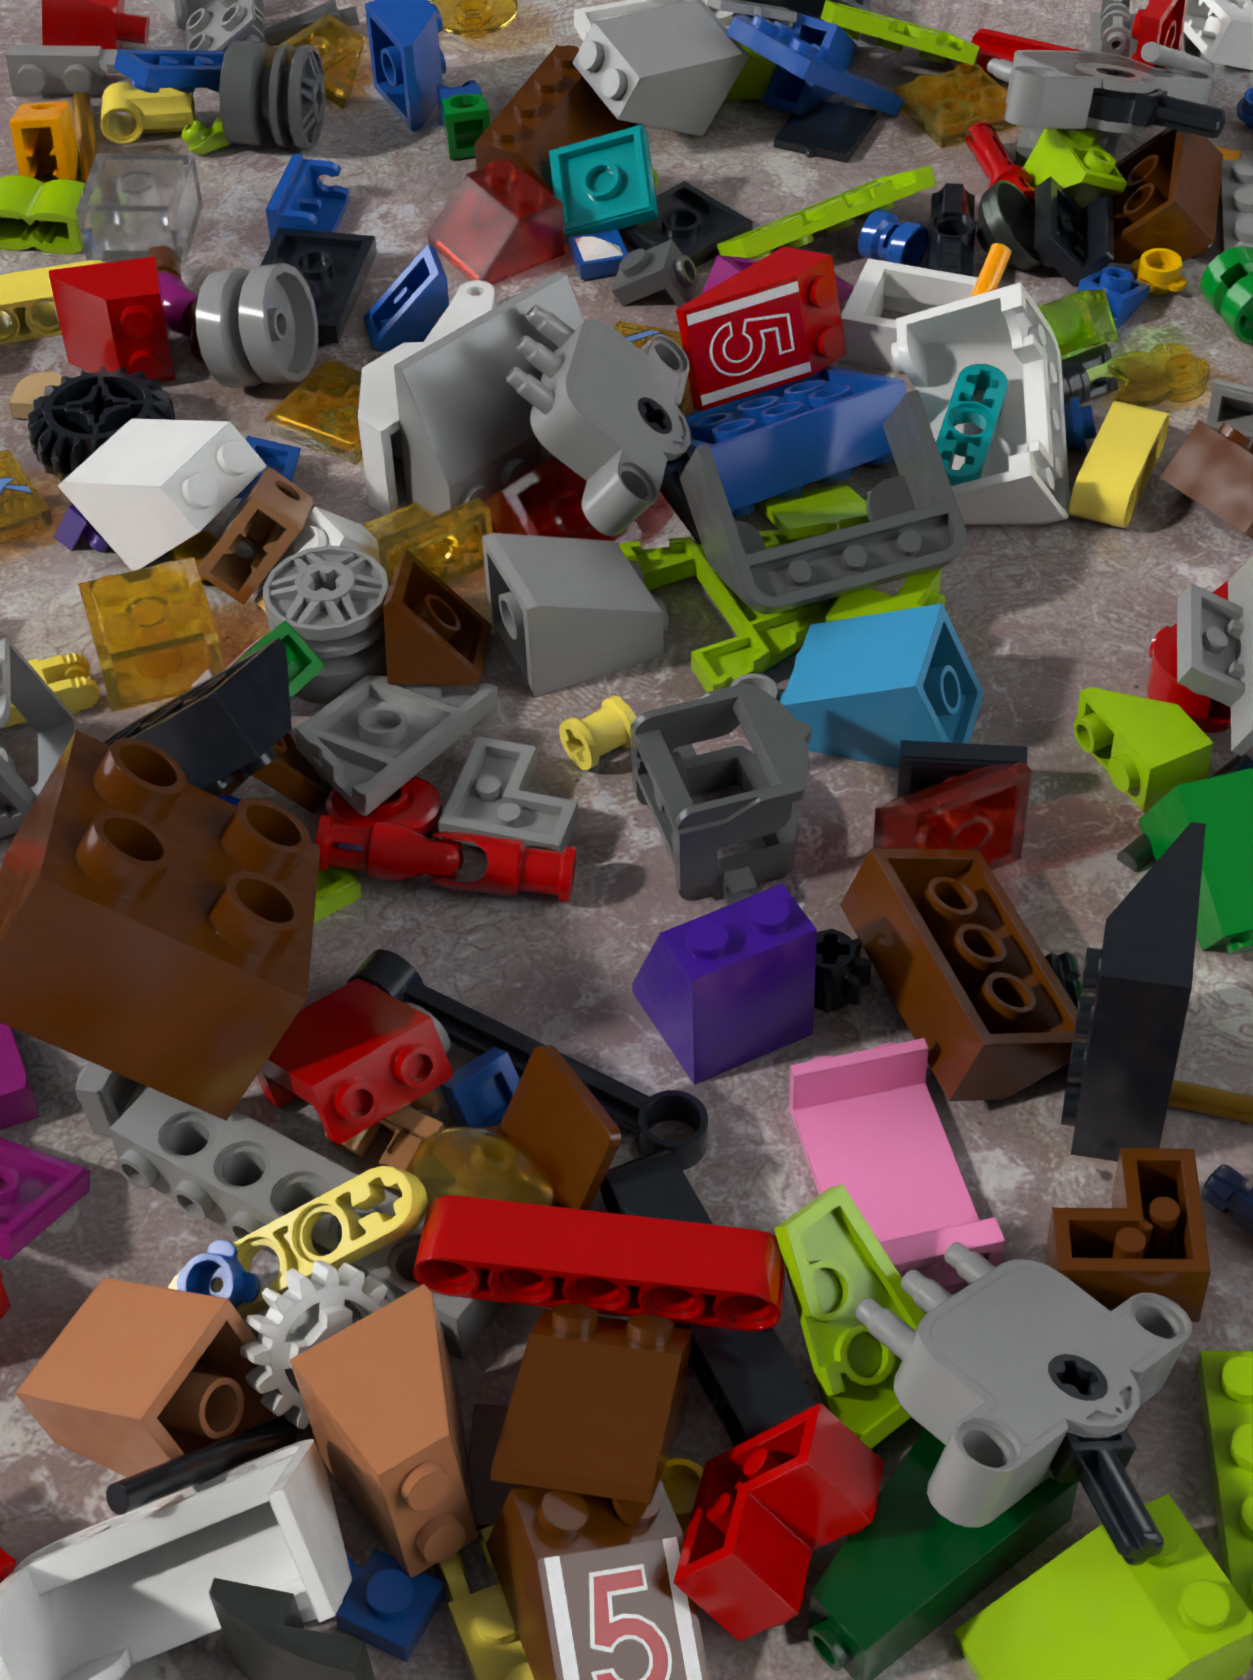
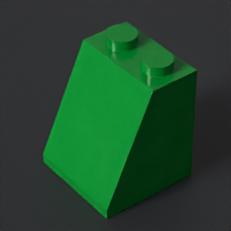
[1138,768,1253,955]

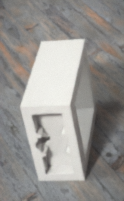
[838,258,978,372]

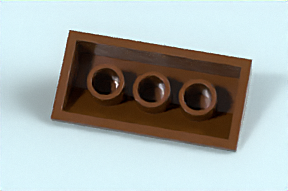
[474,45,637,212]
[840,848,1087,1102]

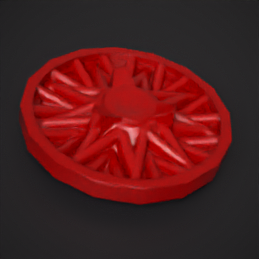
[325,776,442,835]

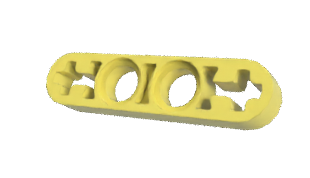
[168,1166,428,1321]

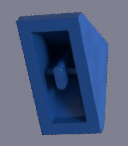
[363,244,449,352]

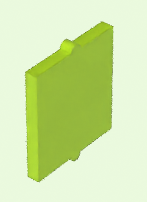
[759,484,869,540]

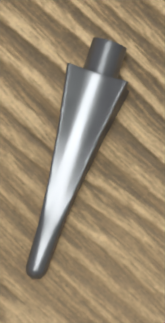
[264,0,360,44]

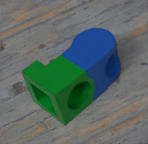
[437,80,490,160]

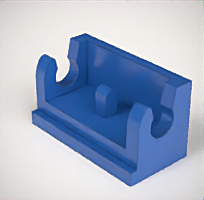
[266,154,350,243]

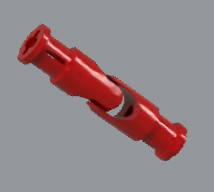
[315,815,577,904]

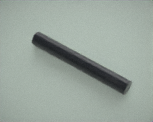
[106,1415,298,1515]

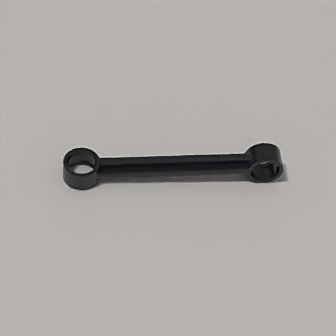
[347,949,708,1170]

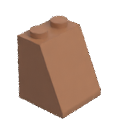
[15,1277,284,1477]
[290,1284,478,1579]

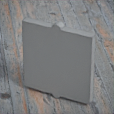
[707,0,797,22]

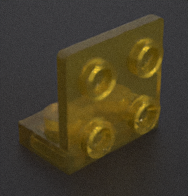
[362,497,492,586]

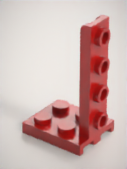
[958,0,1188,75]

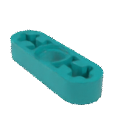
[936,364,1008,486]

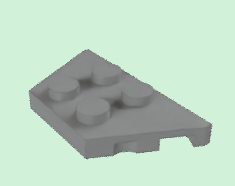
[296,674,498,816]

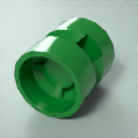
[1200,246,1253,345]

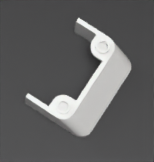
[0,1439,352,1680]

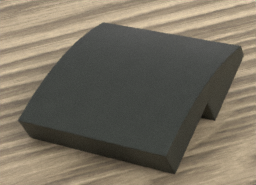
[209,1578,375,1680]

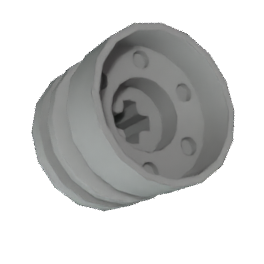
[263,545,389,704]

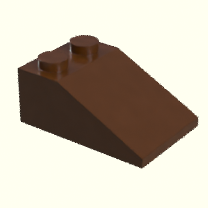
[491,1304,692,1504]

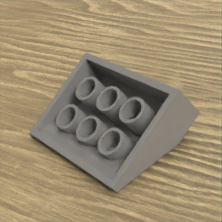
[394,271,584,533]

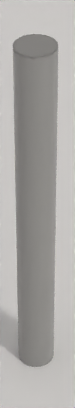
[1141,42,1215,76]

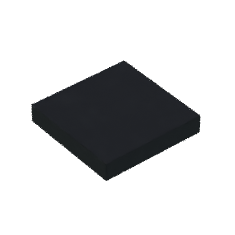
[618,181,752,268]

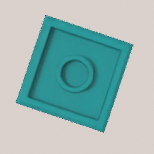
[549,124,659,244]

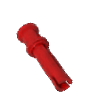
[965,122,1035,208]

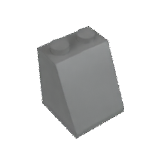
[573,0,750,137]
[482,533,669,698]

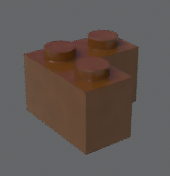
[1044,1148,1211,1322]

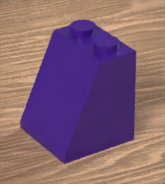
[632,883,817,1085]

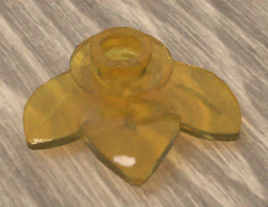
[1107,343,1210,407]

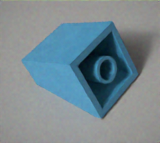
[780,603,985,768]

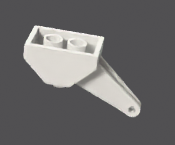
[358,280,496,519]

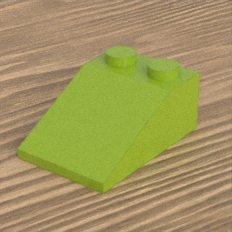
[953,1493,1253,1680]

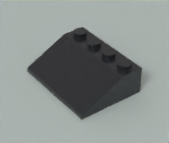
[1061,822,1206,1162]

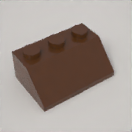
[1110,128,1223,264]

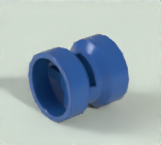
[858,209,929,267]

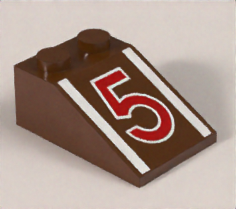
[486,1479,710,1680]

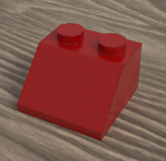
[49,256,176,382]

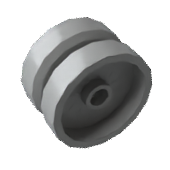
[196,263,318,388]

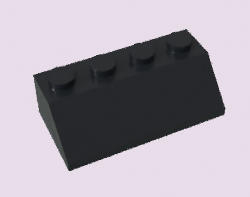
[103,638,292,795]

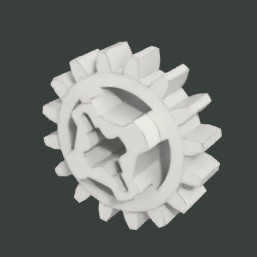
[240,1260,391,1429]

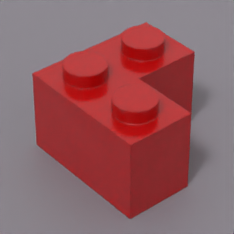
[673,1403,884,1642]

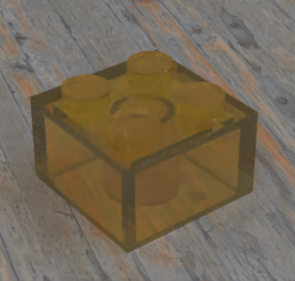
[78,557,225,712]

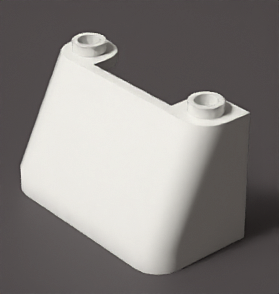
[891,282,1070,525]

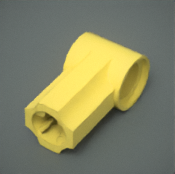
[100,82,196,145]

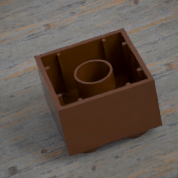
[0,730,320,1121]

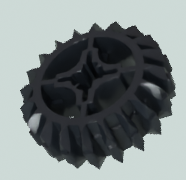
[28,366,176,482]

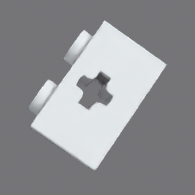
[1183,0,1253,70]

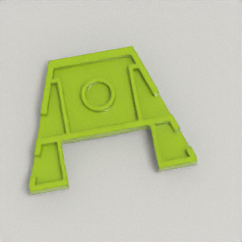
[619,529,840,693]

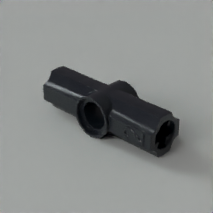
[927,183,976,277]

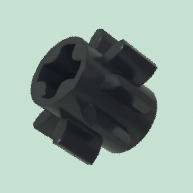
[814,929,872,1013]

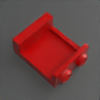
[257,978,453,1144]

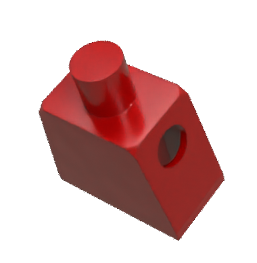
[42,0,150,49]

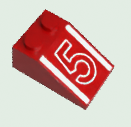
[676,247,846,411]

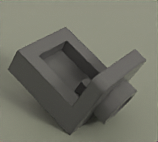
[612,239,698,308]

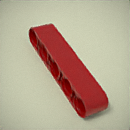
[413,1195,786,1331]

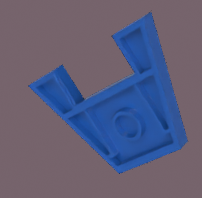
[726,14,906,117]

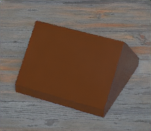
[383,548,492,685]

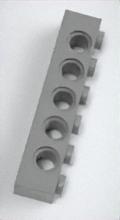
[109,1087,506,1360]

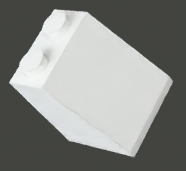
[57,419,267,573]

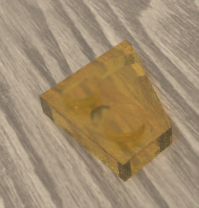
[273,13,365,109]

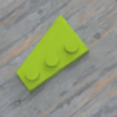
[821,0,980,66]
[774,1184,925,1449]

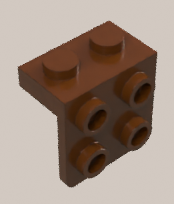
[435,1045,621,1210]

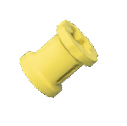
[559,695,637,771]

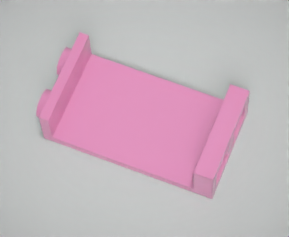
[789,1038,1005,1293]

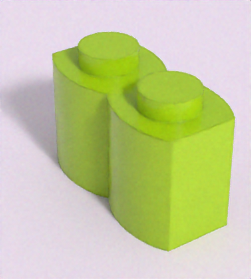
[0,175,97,254]

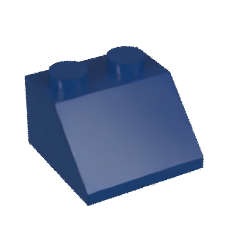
[365,0,446,131]

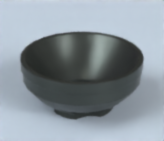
[975,179,1042,270]

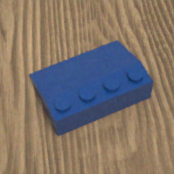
[684,366,907,518]

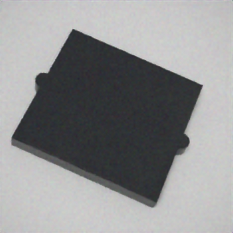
[773,101,877,162]

